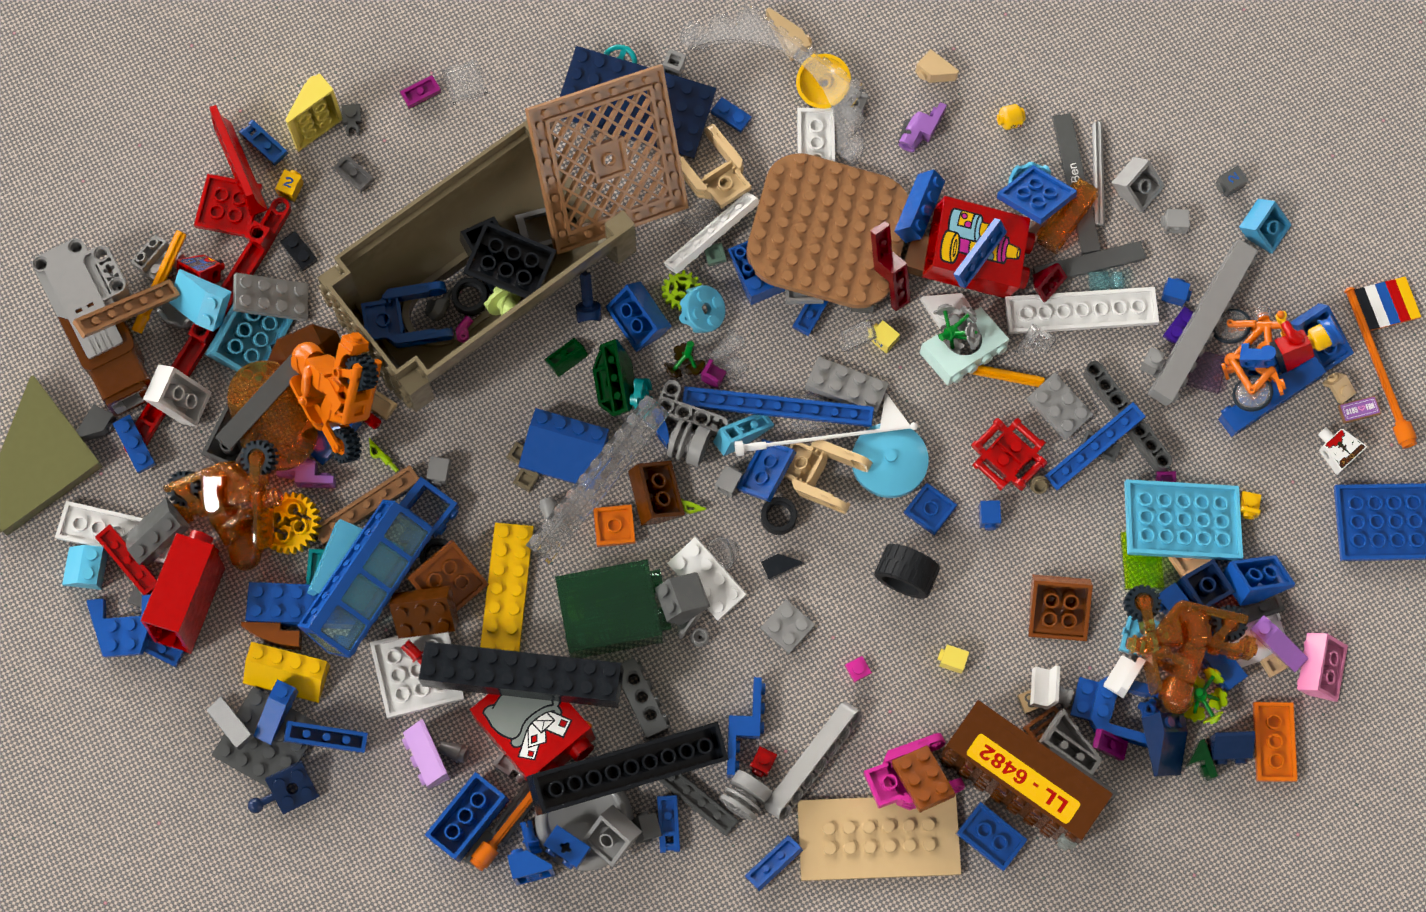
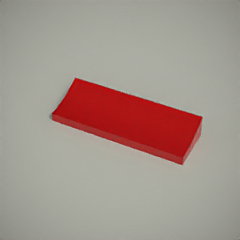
[209,105,268,216]

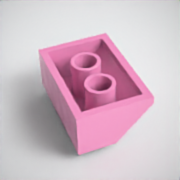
[1297,633,1348,702]

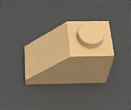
[915,49,959,83]

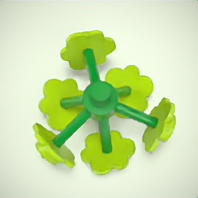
[1170,667,1228,724]

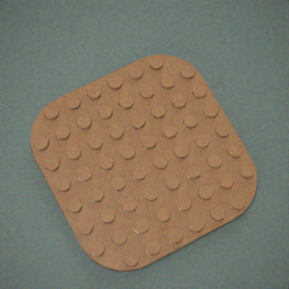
[746,153,908,308]

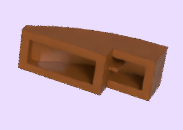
[241,622,302,650]

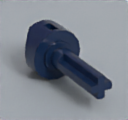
[575,271,602,323]

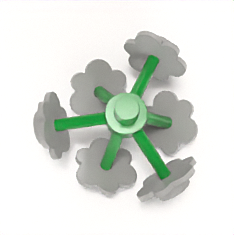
[934,304,981,355]

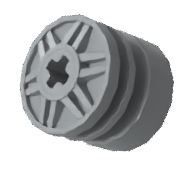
[667,419,712,467]
[719,770,772,822]

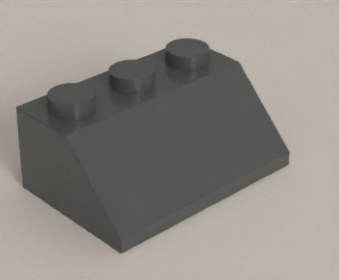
[201,403,265,474]
[124,498,191,565]

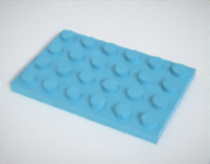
[1124,479,1243,561]

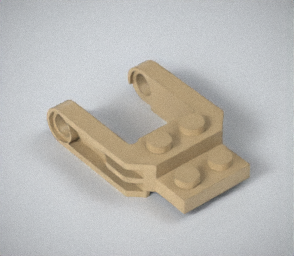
[680,123,752,209]
[783,440,873,514]

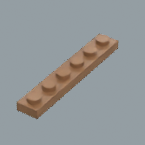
[73,279,180,338]
[316,465,419,546]

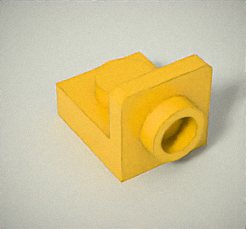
[1240,491,1261,520]

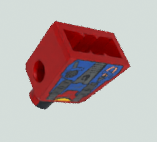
[177,255,225,284]

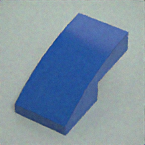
[650,406,669,449]

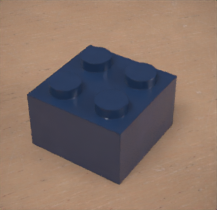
[1176,559,1235,614]

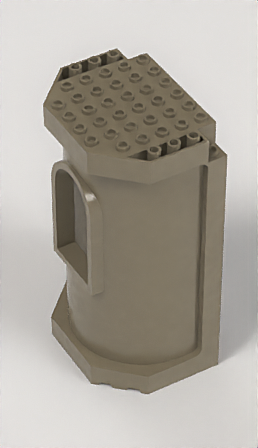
[317,120,636,412]

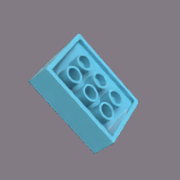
[205,304,293,382]

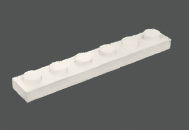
[664,192,759,274]

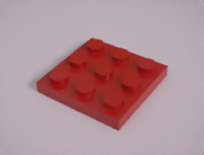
[194,174,263,237]

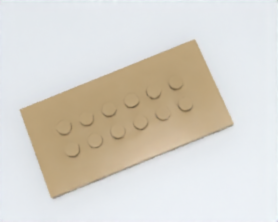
[797,794,961,881]

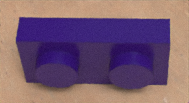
[1163,306,1194,345]

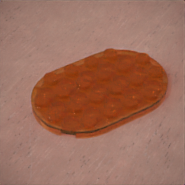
[227,360,318,471]

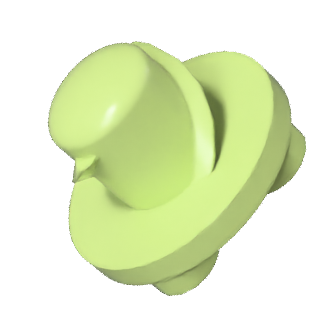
[484,287,521,316]

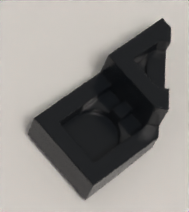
[761,554,804,580]

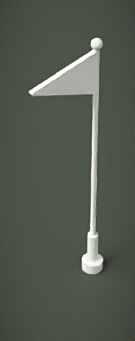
[734,393,918,457]

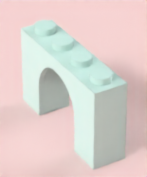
[920,307,1009,386]

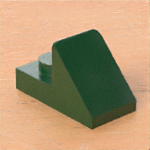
[1186,739,1218,781]

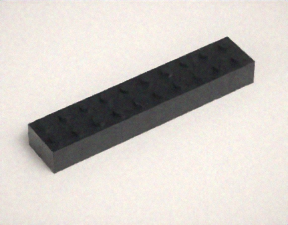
[418,641,624,708]
[526,721,729,816]

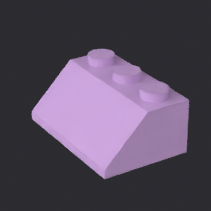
[402,719,450,789]

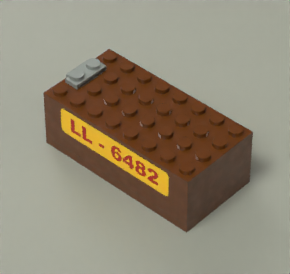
[939,700,1113,851]

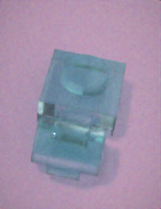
[1088,272,1125,291]

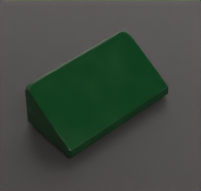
[544,338,588,377]

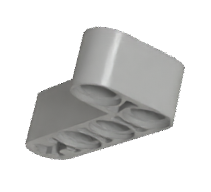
[657,380,728,437]

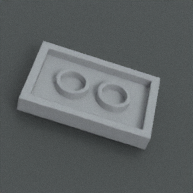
[1026,372,1093,440]

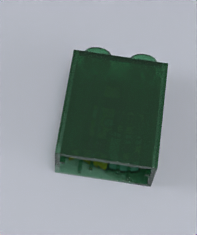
[555,559,672,658]

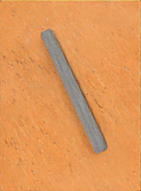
[1092,122,1105,227]

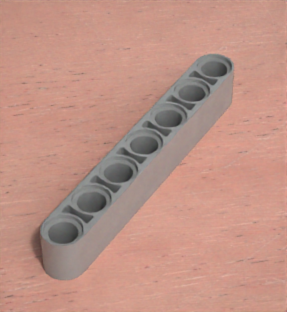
[764,702,863,820]

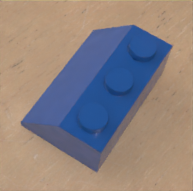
[606,281,671,352]
[507,848,555,886]

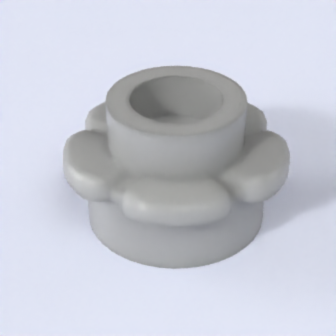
[690,628,709,647]

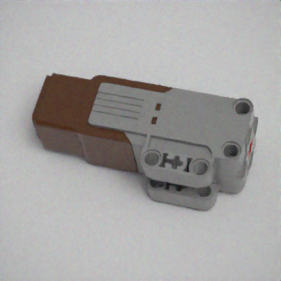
[32,238,152,417]

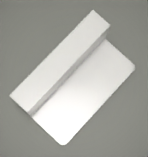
[1103,656,1146,698]
[1030,665,1060,710]

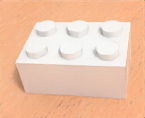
[143,365,212,427]

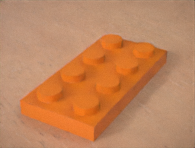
[1253,702,1297,782]

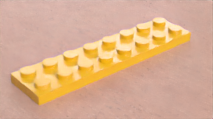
[480,523,534,652]

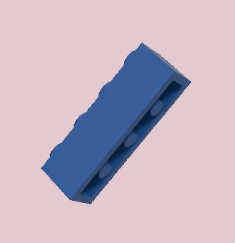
[894,169,945,243]
[283,721,368,754]

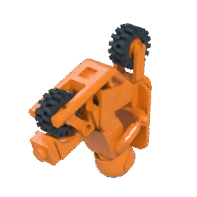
[289,332,382,464]

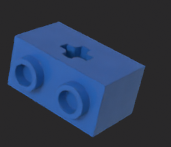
[543,825,591,869]

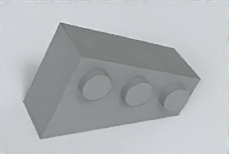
[1038,709,1102,775]

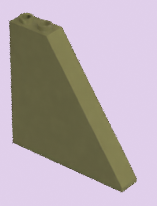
[0,375,103,536]

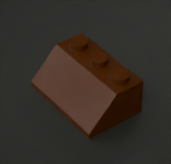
[628,461,685,526]

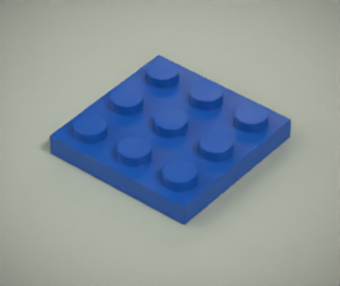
[997,165,1077,225]

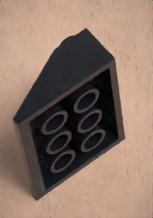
[463,221,557,299]

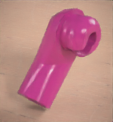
[455,315,473,343]

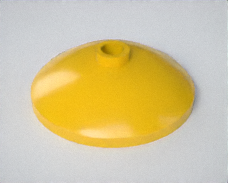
[796,54,851,109]

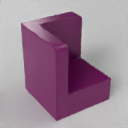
[701,359,727,389]

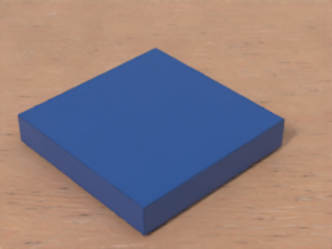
[904,482,957,536]

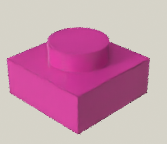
[845,656,872,683]

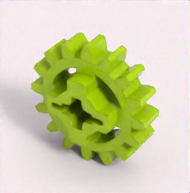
[662,270,702,311]

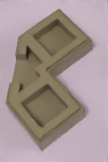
[506,441,539,493]

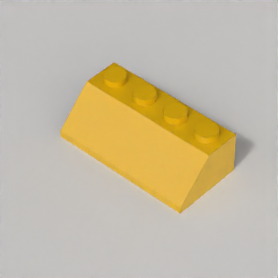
[243,642,330,703]

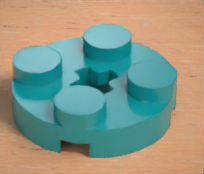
[630,378,653,416]

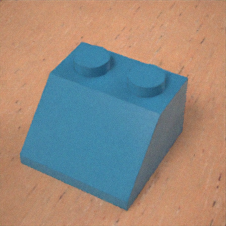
[1239,199,1292,253]

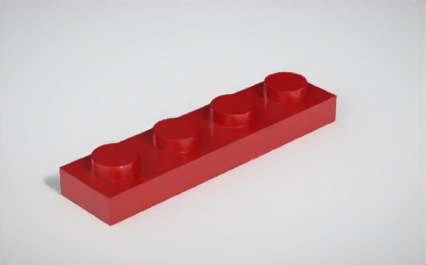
[95,524,157,595]

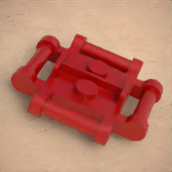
[971,417,1048,491]

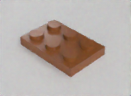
[892,745,955,813]

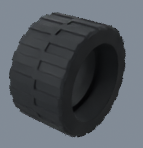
[874,544,940,599]

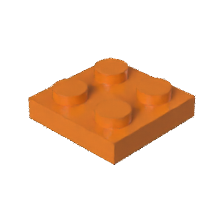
[593,504,635,547]

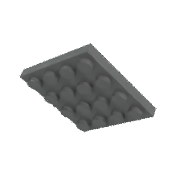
[211,687,321,789]

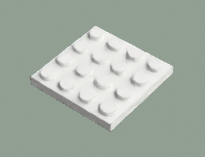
[370,632,465,719]

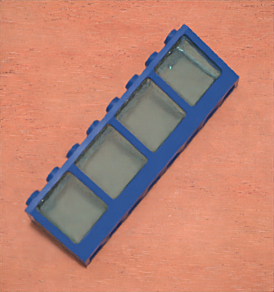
[297,499,435,658]

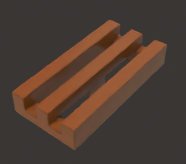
[1022,705,1059,741]

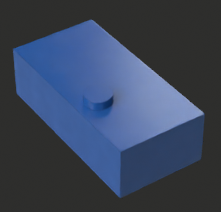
[425,772,510,863]

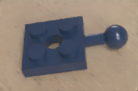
[248,760,319,814]

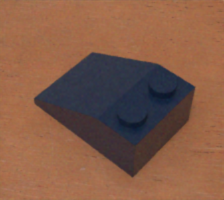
[1141,712,1188,777]

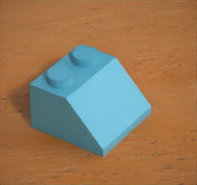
[62,545,108,590]

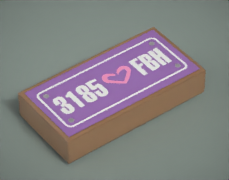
[1338,396,1381,424]

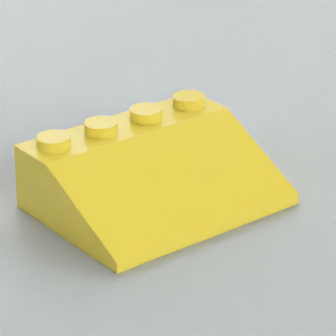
[285,73,342,152]

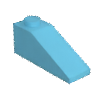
[713,414,774,456]

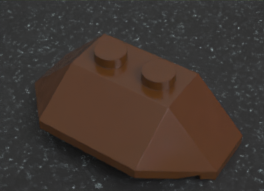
[267,323,341,374]

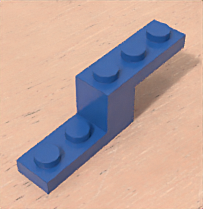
[727,677,765,778]

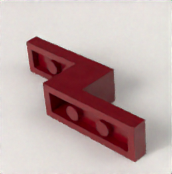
[870,221,910,311]

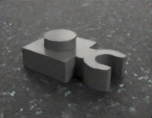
[341,104,362,137]

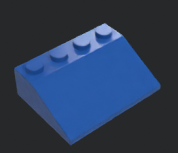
[518,408,609,489]

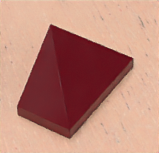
[1033,263,1067,302]

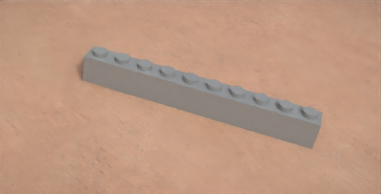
[1147,239,1258,406]

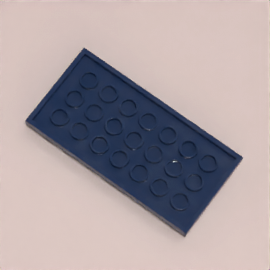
[560,46,717,159]

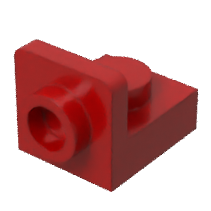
[749,746,777,778]

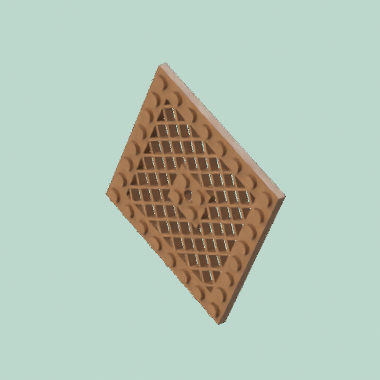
[525,64,689,254]

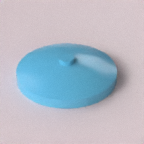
[852,423,929,498]

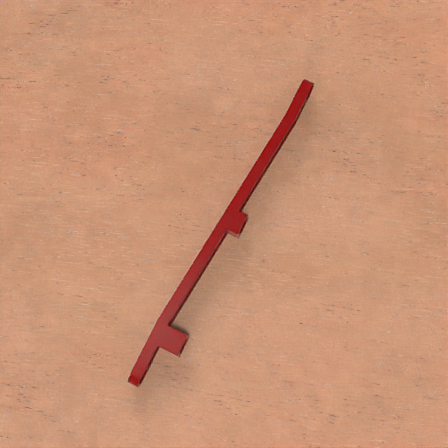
[124,197,291,452]

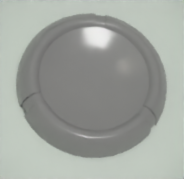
[534,791,634,871]

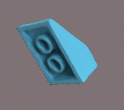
[169,269,232,332]

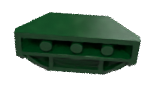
[592,339,635,417]

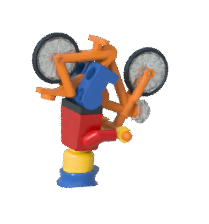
[1212,306,1345,412]

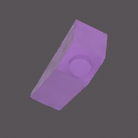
[1250,615,1308,673]

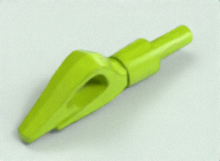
[369,437,399,473]
[681,498,707,514]

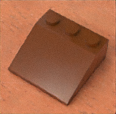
[1028,574,1093,641]

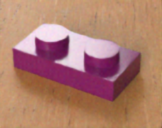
[400,75,441,109]
[1092,729,1128,761]

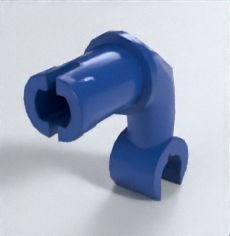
[520,820,542,854]

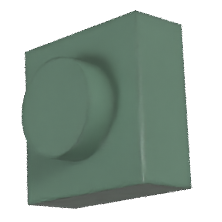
[704,243,727,267]

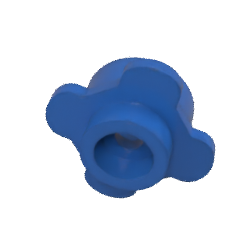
[1138,699,1160,718]

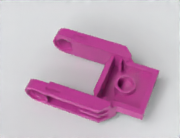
[863,733,965,810]

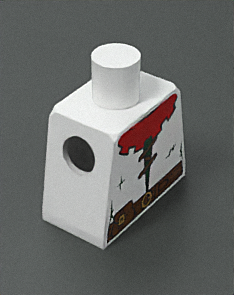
[1318,427,1367,475]

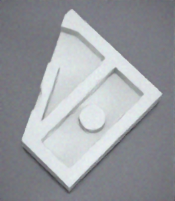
[920,293,972,329]

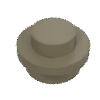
[1029,475,1049,494]

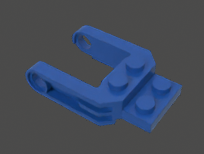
[361,281,454,348]
[1069,676,1168,748]

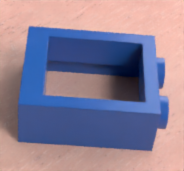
[399,477,459,538]

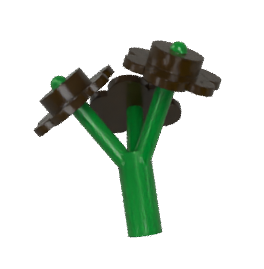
[664,341,705,378]

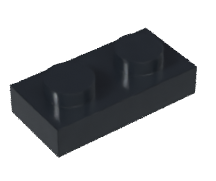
[280,231,318,271]

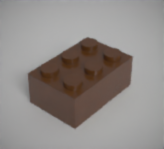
[389,586,459,639]

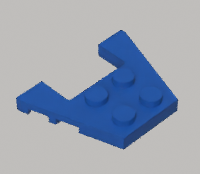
[87,595,151,658]

